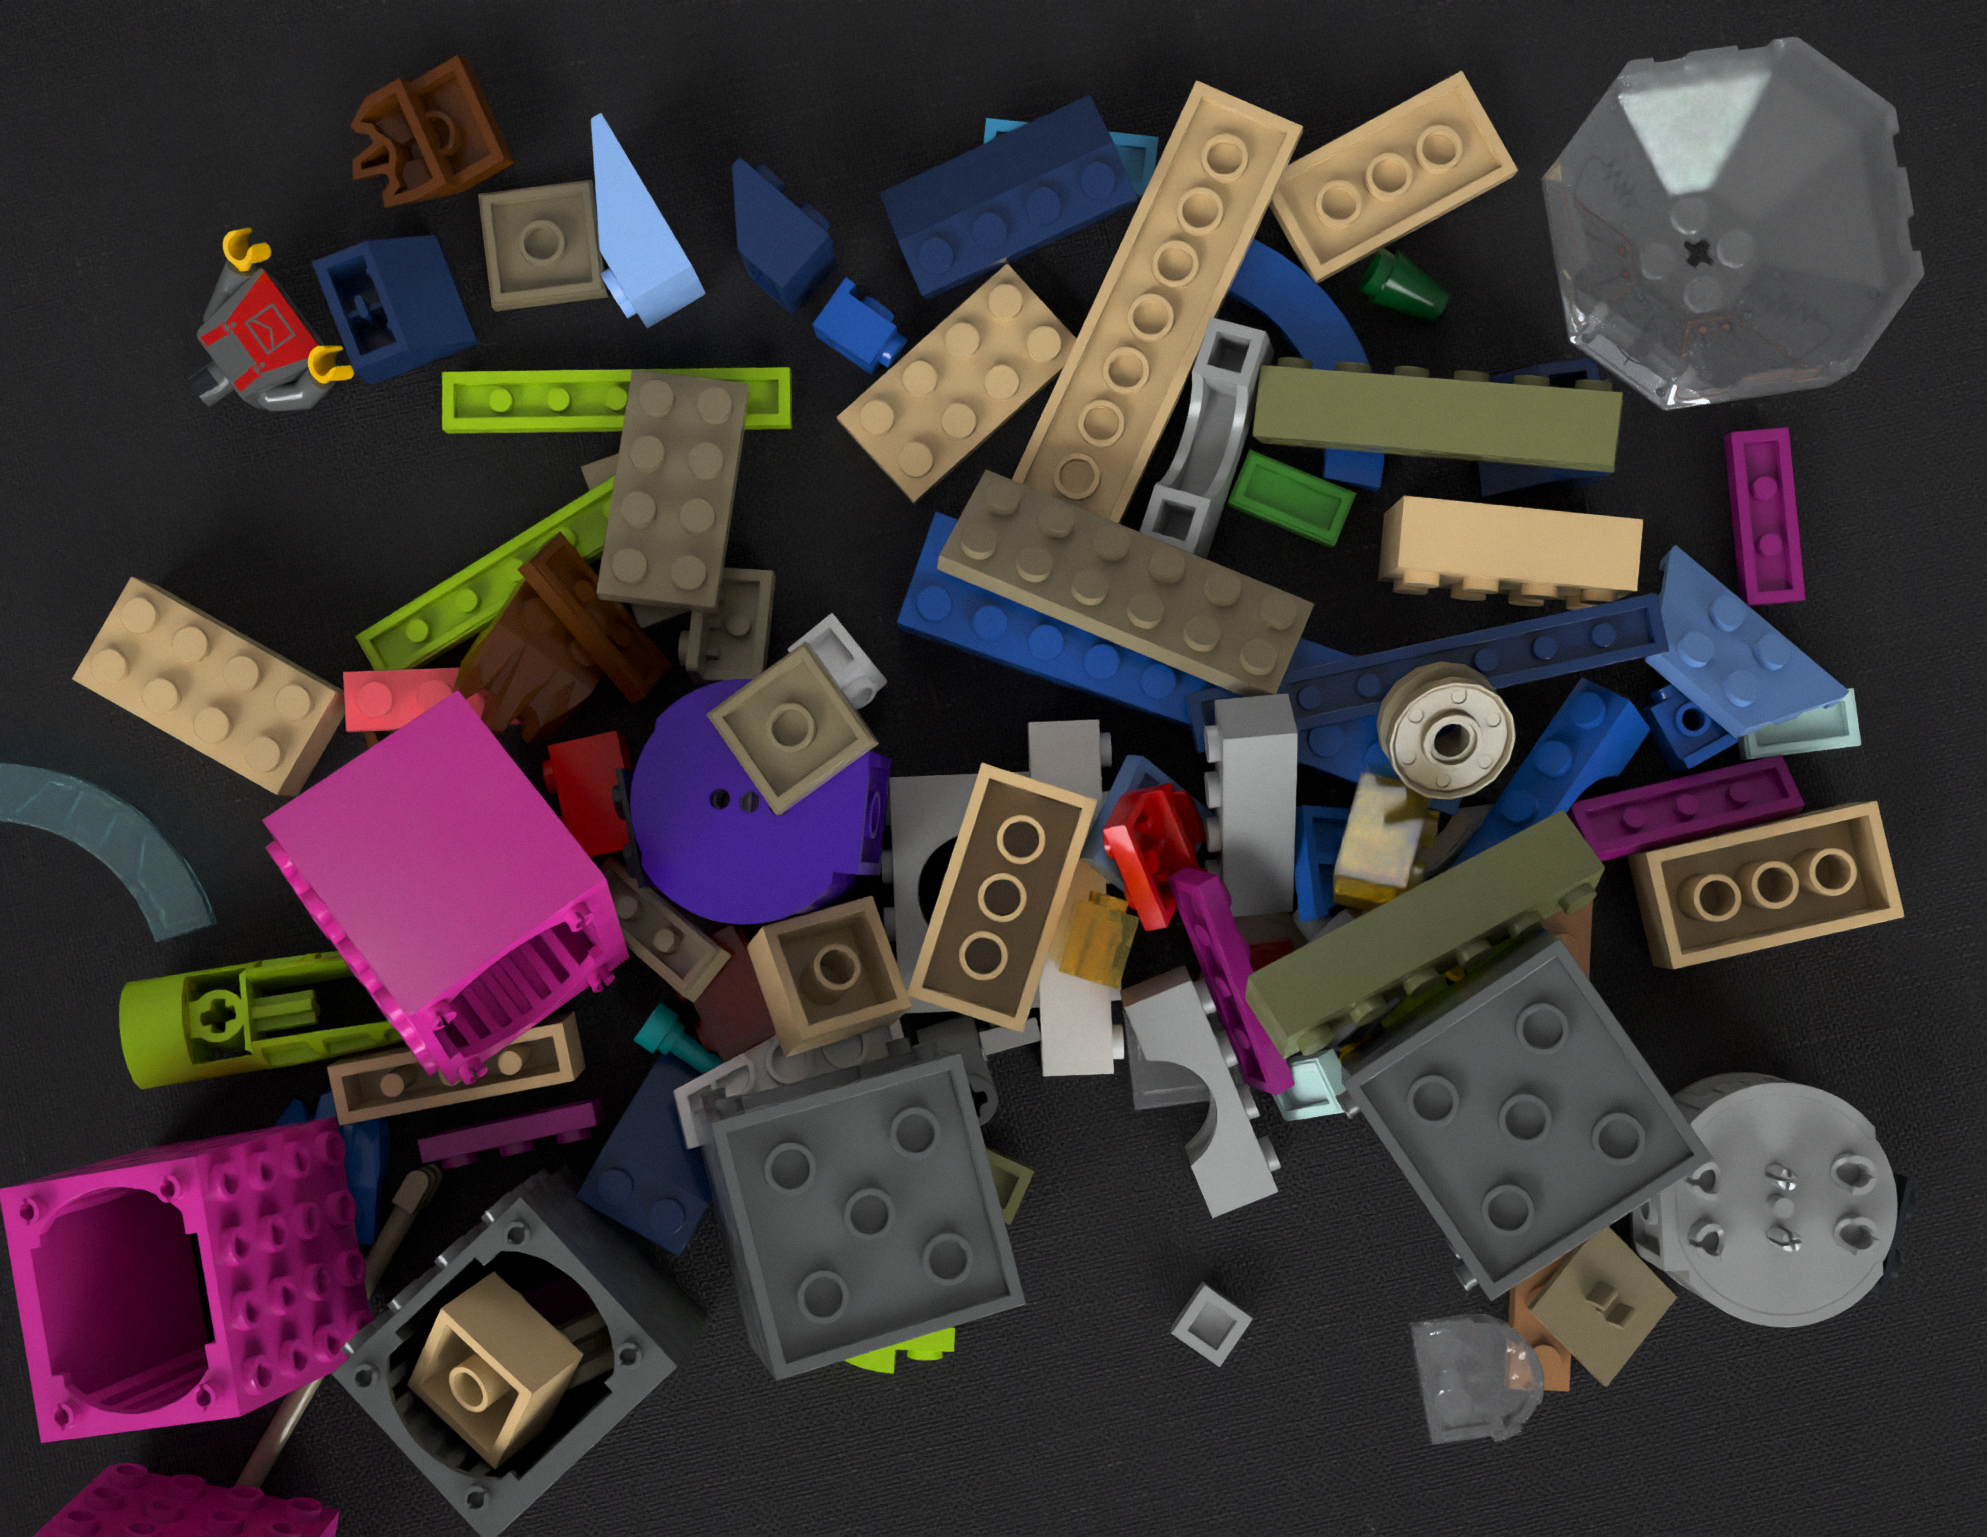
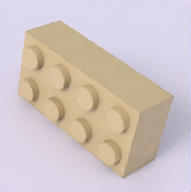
[1378,496,1643,611]
[72,576,345,797]
[907,763,1098,1033]
[1627,801,1905,969]

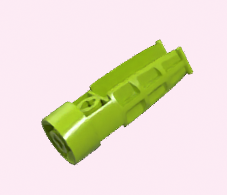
[119,951,404,1089]

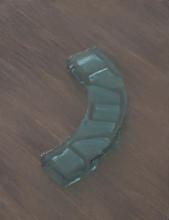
[0,763,217,942]

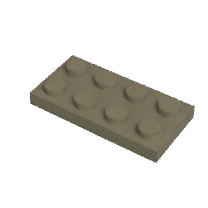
[596,369,750,614]

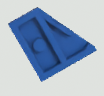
[1294,805,1397,922]

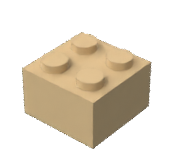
[747,896,912,1057]
[407,1271,583,1469]

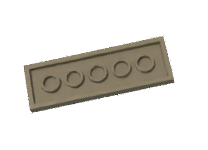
[937,470,1314,697]

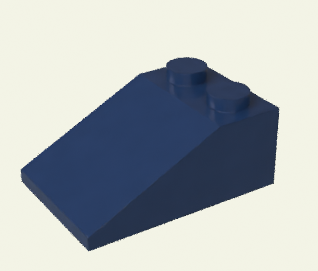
[576,1051,713,1256]

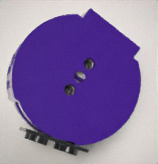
[612,679,892,924]

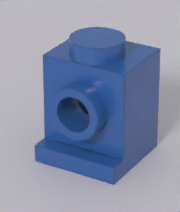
[812,277,907,376]
[1638,682,1739,772]

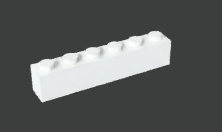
[1027,720,1124,1076]

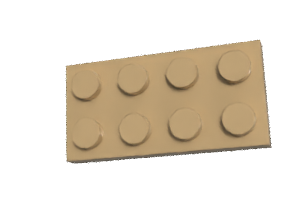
[1269,71,1518,284]
[837,264,1076,505]

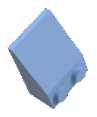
[591,113,706,328]

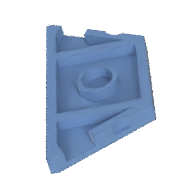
[1645,544,1849,738]

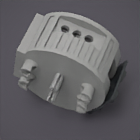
[1629,1072,1915,1327]

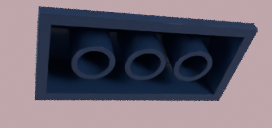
[879,95,1137,300]

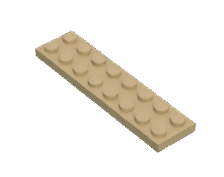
[1012,80,1303,524]

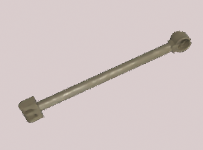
[234,1164,444,1489]

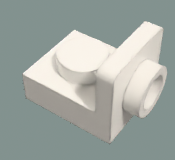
[787,613,887,709]

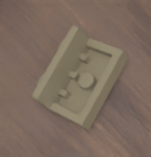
[678,568,776,685]

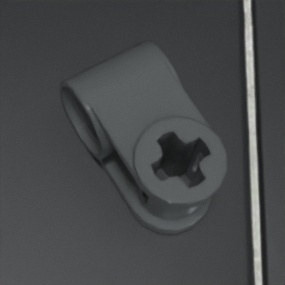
[916,1014,998,1126]

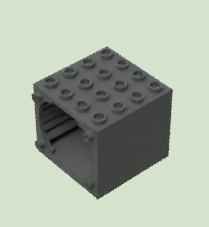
[1335,927,1714,1301]
[691,1037,1026,1381]
[332,1164,708,1537]

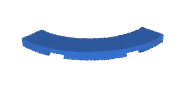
[1227,238,1384,491]

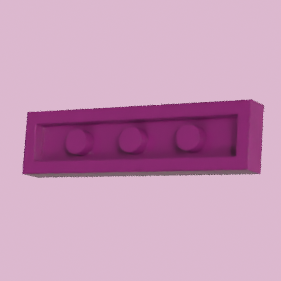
[1566,755,1805,861]
[1166,867,1295,1096]

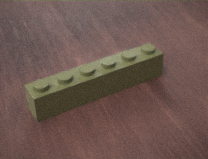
[1253,357,1623,473]
[1245,809,1605,1060]

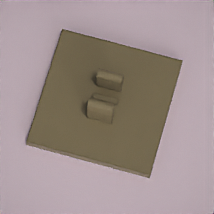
[1527,1226,1677,1387]

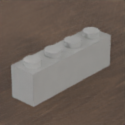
[1204,693,1298,917]

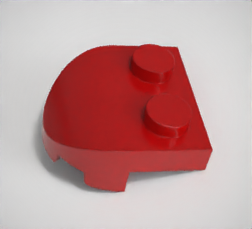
[1103,782,1208,931]

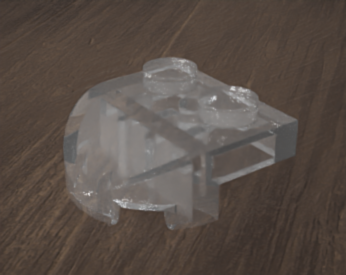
[1409,1313,1544,1445]

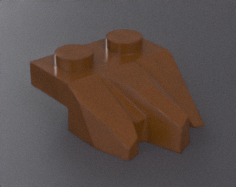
[350,54,515,208]
[452,578,604,745]

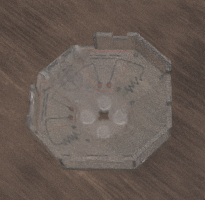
[1541,36,1925,411]

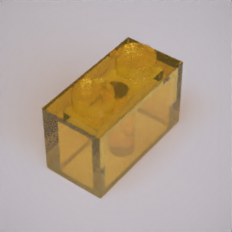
[1333,773,1440,911]
[1054,891,1139,989]

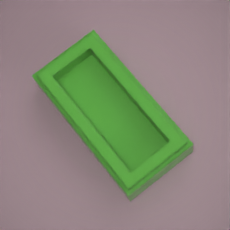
[1226,450,1356,549]

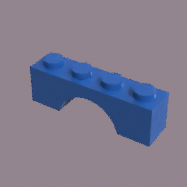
[1450,677,1651,869]

